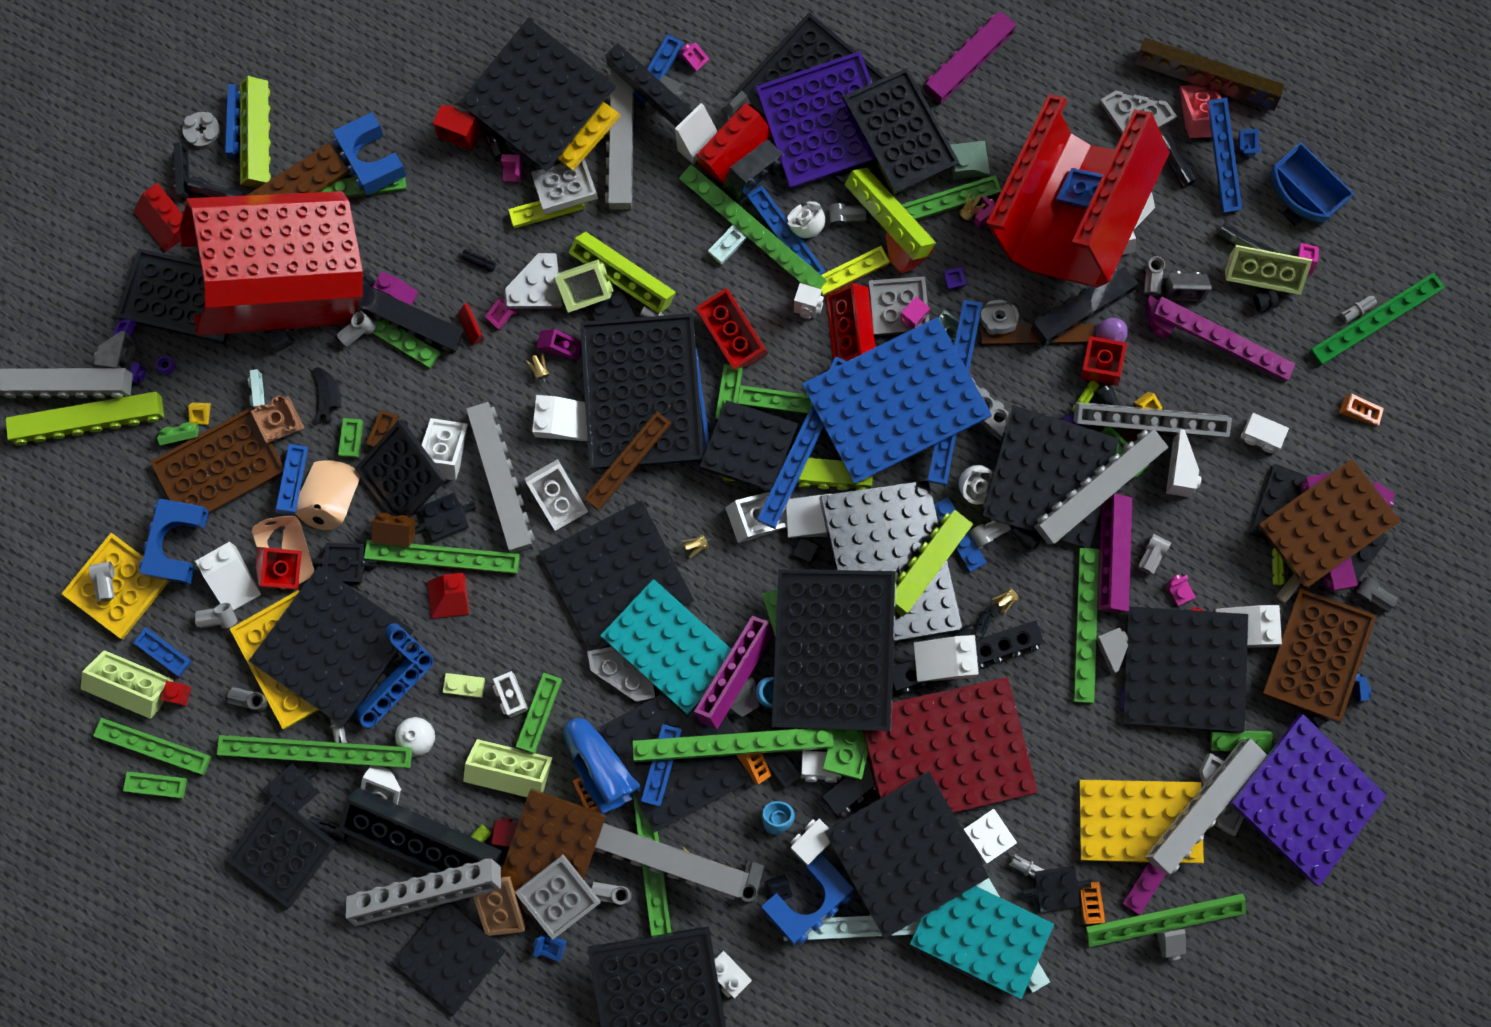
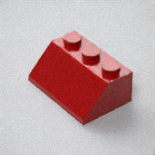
[133,183,182,252]

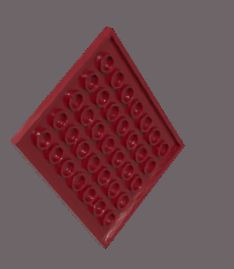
[862,677,1038,812]

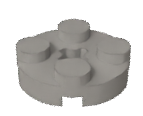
[183,112,221,148]
[980,300,1019,334]

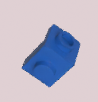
[1238,129,1261,156]
[1354,674,1371,703]
[533,932,567,962]

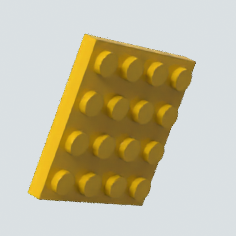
[558,102,621,171]
[61,533,169,639]

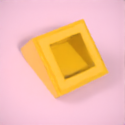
[1134,392,1163,409]
[188,403,211,425]

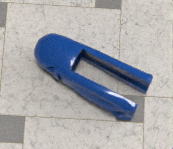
[563,718,640,814]

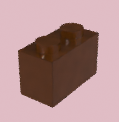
[372,513,415,547]

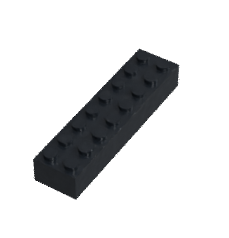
[338,787,502,873]

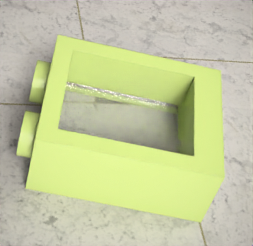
[555,259,613,312]

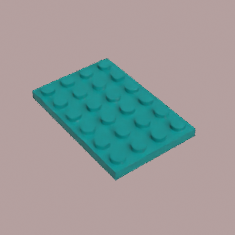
[600,579,732,715]
[910,886,1054,999]

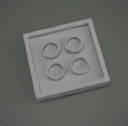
[531,159,598,214]
[869,277,929,336]
[515,854,601,940]

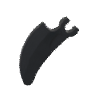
[313,367,341,423]

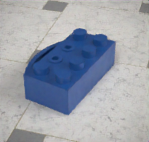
[1269,142,1354,225]

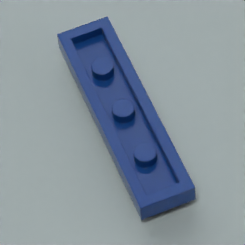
[633,34,683,103]
[225,84,240,159]
[276,444,308,516]
[934,497,987,573]
[641,724,682,807]

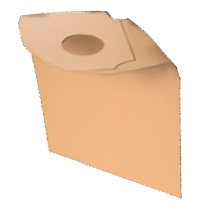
[296,461,360,530]
[252,516,314,589]

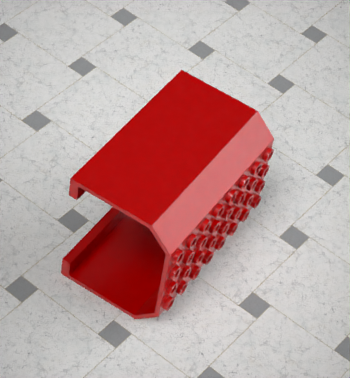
[986,94,1170,288]
[179,191,363,336]

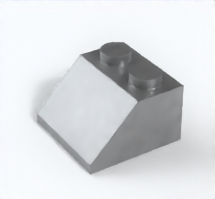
[1166,271,1211,301]
[94,331,137,371]

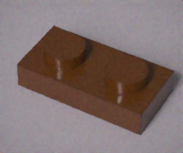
[366,410,399,448]

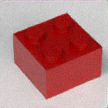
[433,104,480,151]
[1081,336,1127,386]

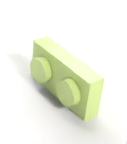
[443,673,485,698]

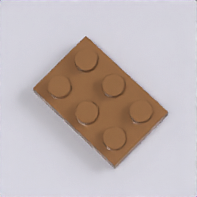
[473,876,526,936]

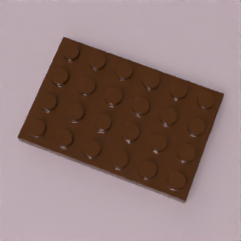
[150,407,284,527]
[1258,459,1401,588]
[1262,588,1377,724]
[501,788,607,917]

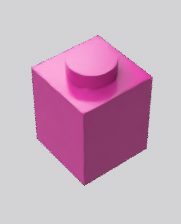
[900,296,930,329]

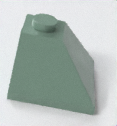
[950,141,990,180]

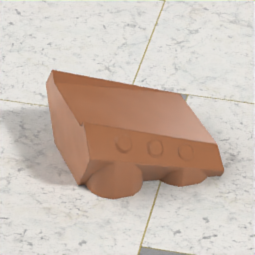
[251,396,304,443]

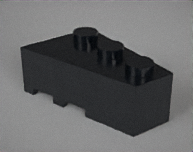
[722,139,783,203]

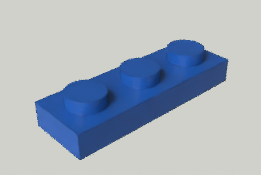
[133,627,193,677]

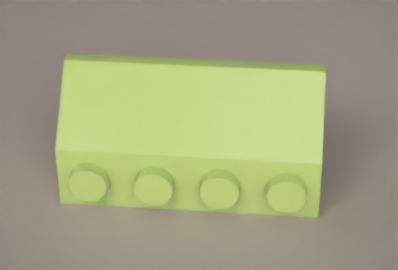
[1225,245,1312,295]
[81,650,173,719]
[463,739,552,797]

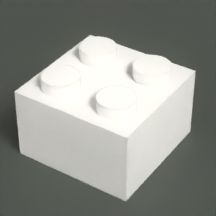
[963,809,1017,865]
[790,819,830,866]

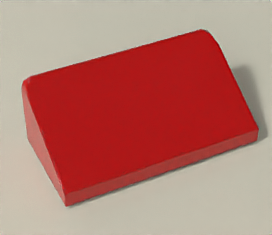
[457,303,484,345]

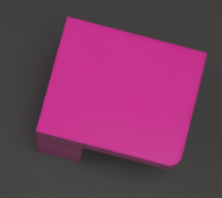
[501,154,522,182]

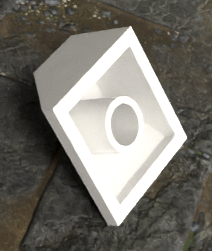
[361,765,401,805]

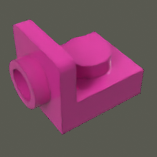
[678,42,709,72]
[974,196,996,228]
[1297,243,1319,275]
[485,299,518,329]
[1166,574,1196,607]

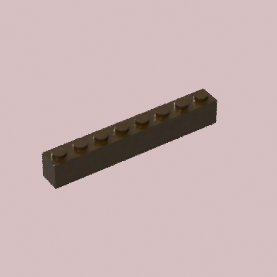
[1135,37,1284,111]

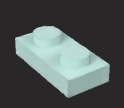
[708,225,747,265]
[248,369,265,408]

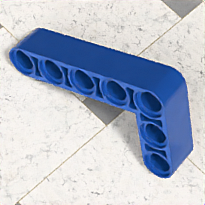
[355,623,434,728]

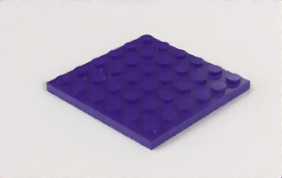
[756,51,875,189]
[1230,714,1387,886]

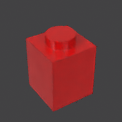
[161,681,191,706]

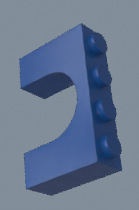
[332,112,407,195]
[139,499,209,585]
[761,853,854,947]

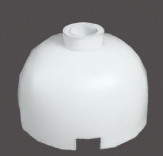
[787,201,825,238]
[959,465,992,505]
[395,717,435,757]

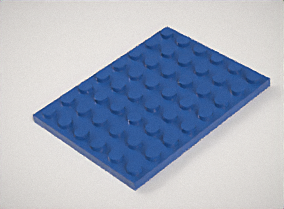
[802,317,992,485]

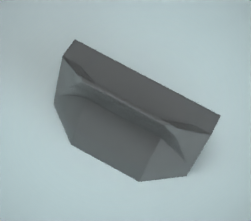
[722,91,750,122]
[727,678,760,717]

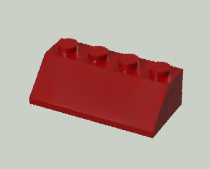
[697,103,772,185]
[826,283,875,361]
[695,287,769,370]

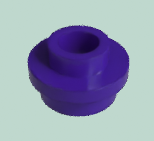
[156,356,175,375]

